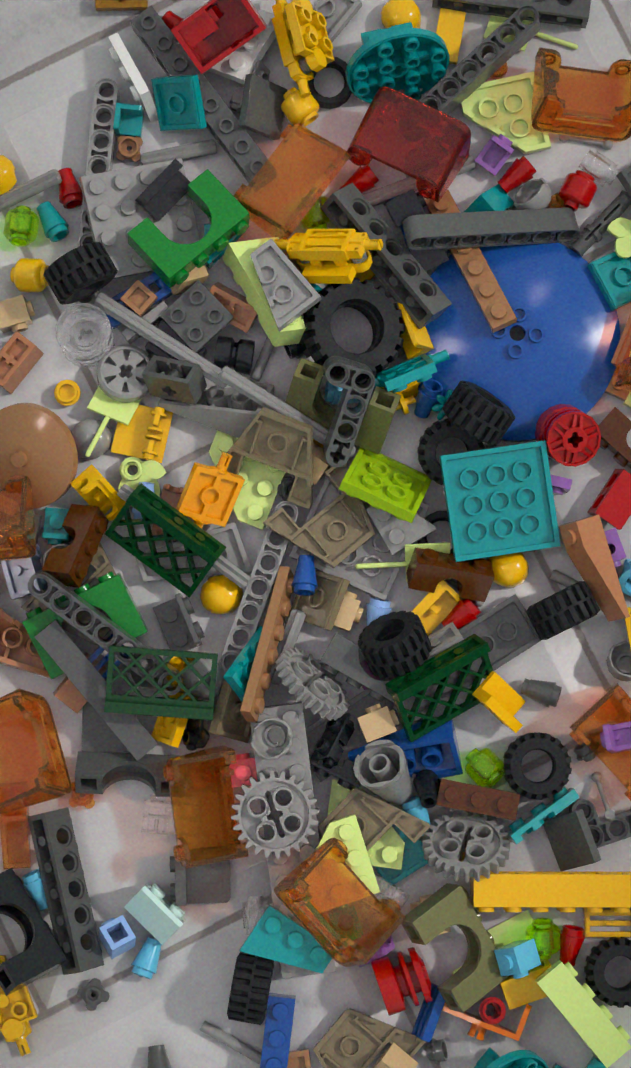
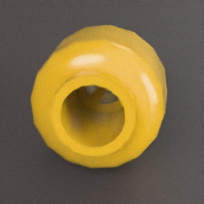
[281,87,319,127]
[10,258,49,292]

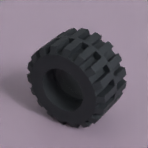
[44,242,118,305]
[442,381,515,445]
[417,419,485,485]
[526,581,600,640]
[358,611,432,678]
[502,732,572,800]
[584,937,631,1008]
[227,952,274,1025]

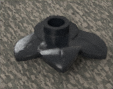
[182,718,210,751]

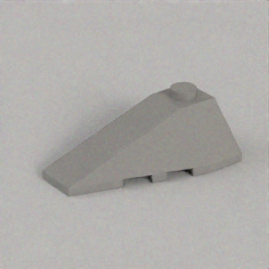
[158,382,274,438]

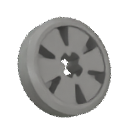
[97,345,151,403]

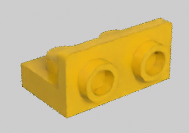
[151,692,196,748]

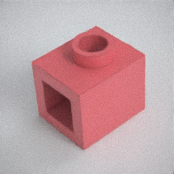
[228,753,258,788]

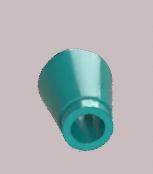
[37,201,69,242]

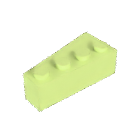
[222,237,306,347]
[535,960,631,1068]

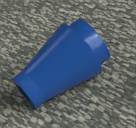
[414,379,443,419]
[291,555,318,596]

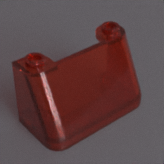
[347,87,471,203]

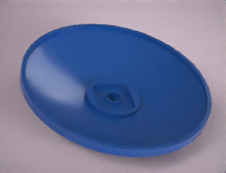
[421,243,620,442]

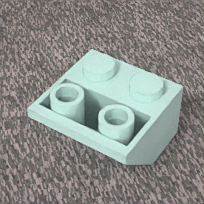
[124,882,186,945]

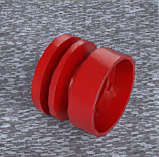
[535,404,601,467]
[371,947,432,1016]

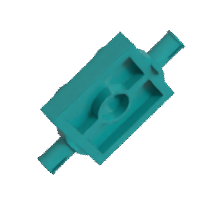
[373,349,450,393]

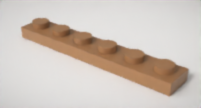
[425,190,517,333]
[240,566,294,723]

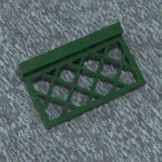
[105,483,226,598]
[385,634,493,742]
[104,645,218,720]

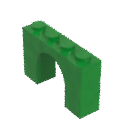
[127,169,250,288]
[22,571,148,679]

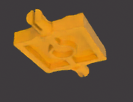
[175,452,245,528]

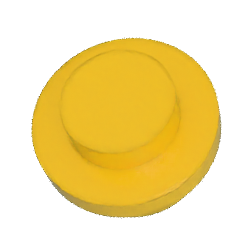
[54,380,81,406]

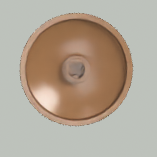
[0,403,78,509]

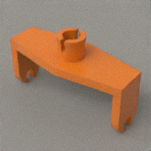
[442,1002,532,1041]

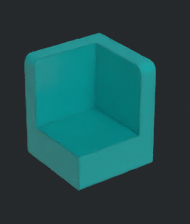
[113,103,144,138]

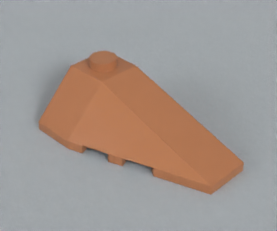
[559,514,630,622]
[0,608,55,679]

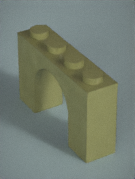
[285,358,401,454]
[399,883,510,1013]

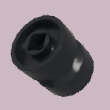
[214,336,255,375]

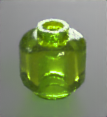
[296,192,331,229]
[3,206,39,247]
[465,748,504,787]
[526,918,560,960]

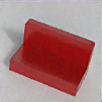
[587,469,631,530]

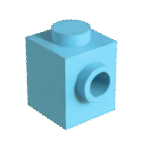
[494,938,541,979]

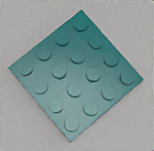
[439,440,561,562]

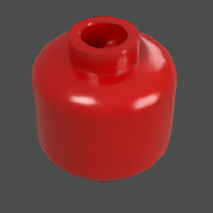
[559,170,597,211]

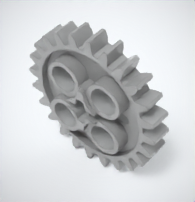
[275,647,350,721]
[231,770,319,859]
[423,811,510,883]

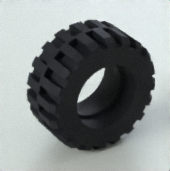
[300,278,405,382]

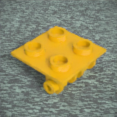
[111,405,173,463]

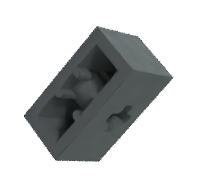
[142,355,207,405]

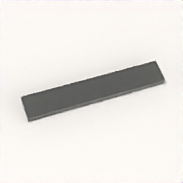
[35,620,158,761]

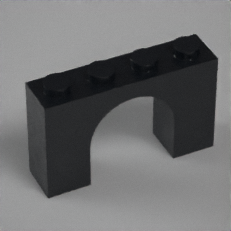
[0,868,67,996]

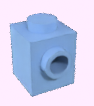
[98,915,136,960]

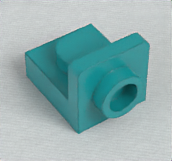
[41,507,71,545]

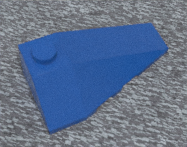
[348,719,463,778]

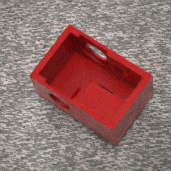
[171,0,267,74]

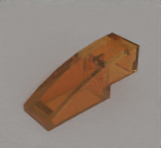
[0,782,31,869]

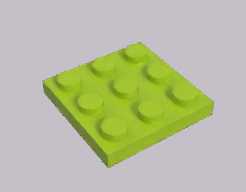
[339,447,432,523]

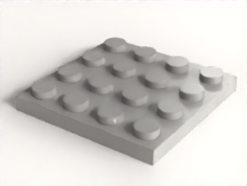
[79,158,200,279]
[289,467,430,601]

